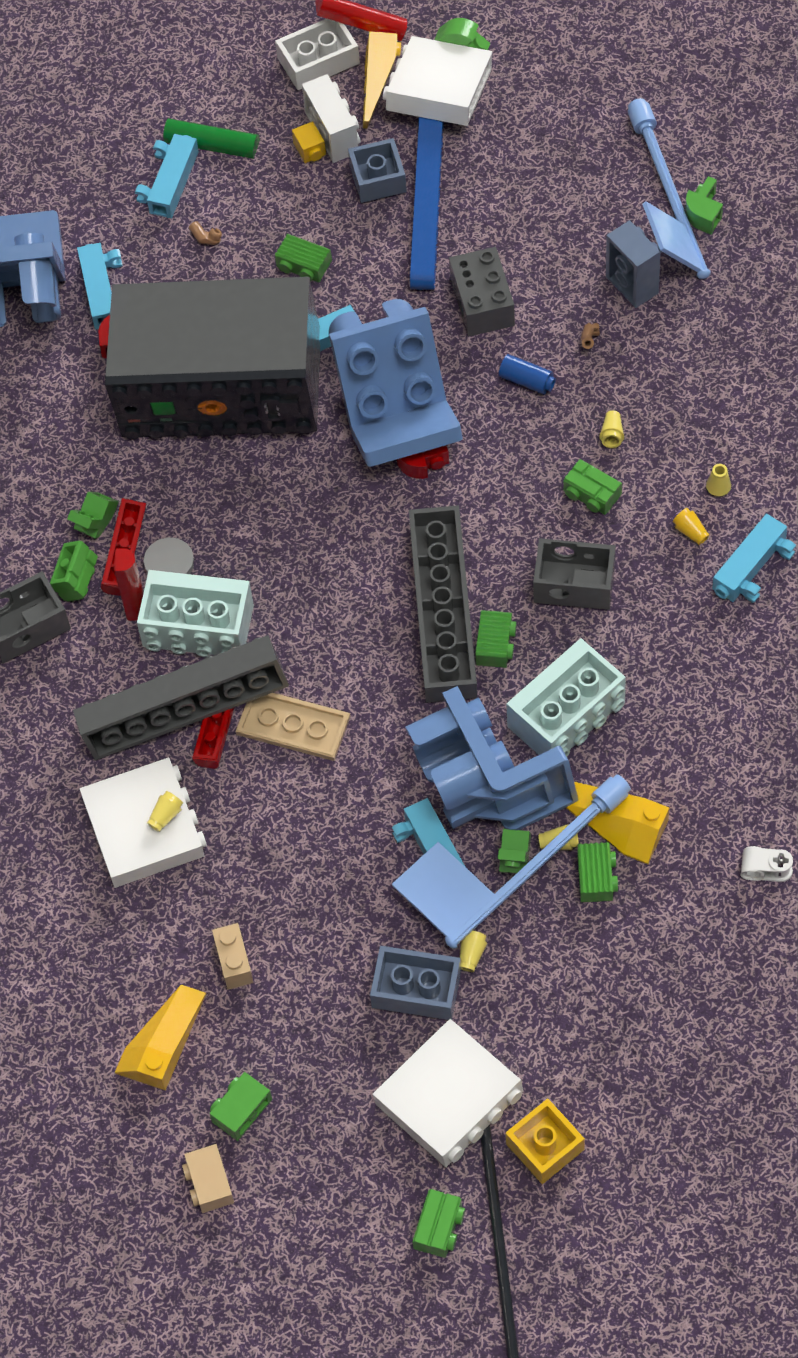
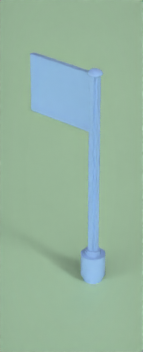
[628,98,711,279]
[392,774,631,949]

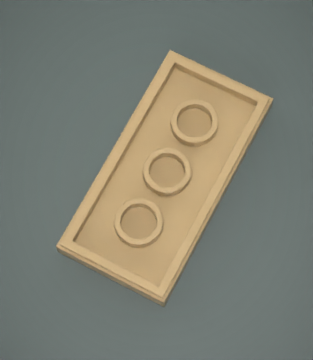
[236,693,351,761]

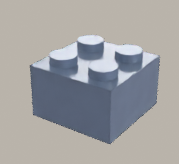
[348,138,407,203]

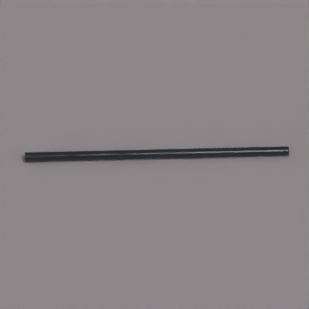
[481,1125,519,1358]

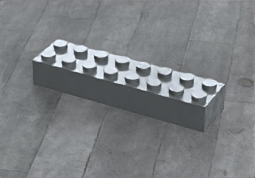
[409,505,478,703]
[73,635,289,761]

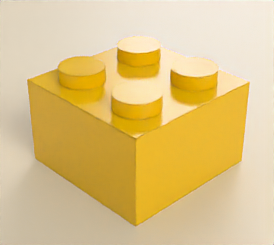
[505,1098,585,1185]

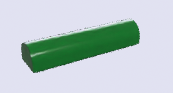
[163,118,260,159]

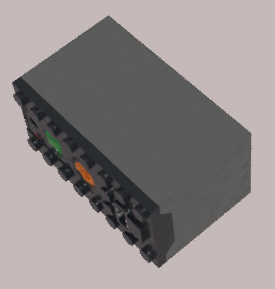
[105,277,320,439]

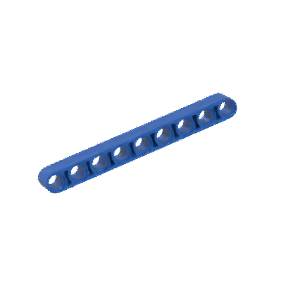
[410,117,444,290]

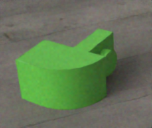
[434,18,490,50]
[685,176,723,235]
[67,492,119,538]
[498,829,531,873]

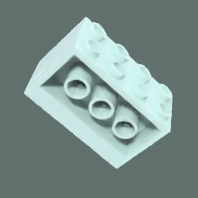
[137,570,254,657]
[506,638,626,757]

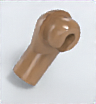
[189,221,222,245]
[580,323,600,349]

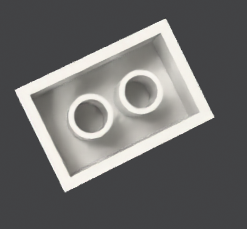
[275,19,360,90]
[302,74,361,163]

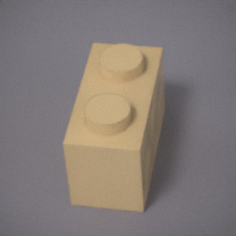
[212,923,254,990]
[182,1144,234,1213]

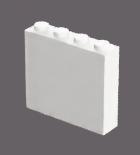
[383,36,492,126]
[79,757,207,888]
[373,1019,523,1167]

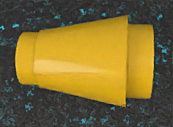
[673,508,710,545]

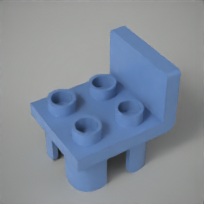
[0,210,65,327]
[329,299,463,467]
[405,686,579,830]

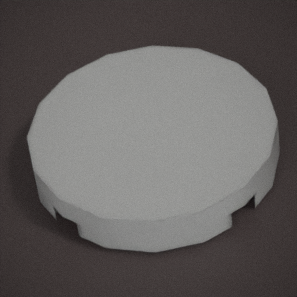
[143,537,194,574]

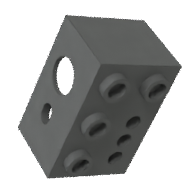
[449,247,515,337]
[533,538,616,610]
[0,571,71,663]

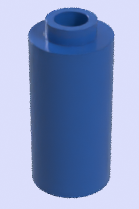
[499,354,556,394]

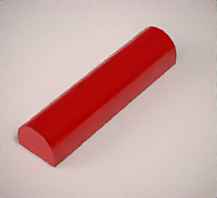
[315,0,407,41]
[101,498,146,596]
[114,548,144,621]
[192,707,235,769]

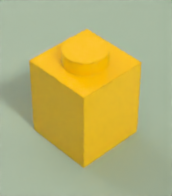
[292,121,326,163]

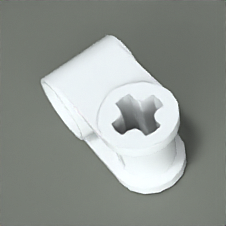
[741,846,793,882]

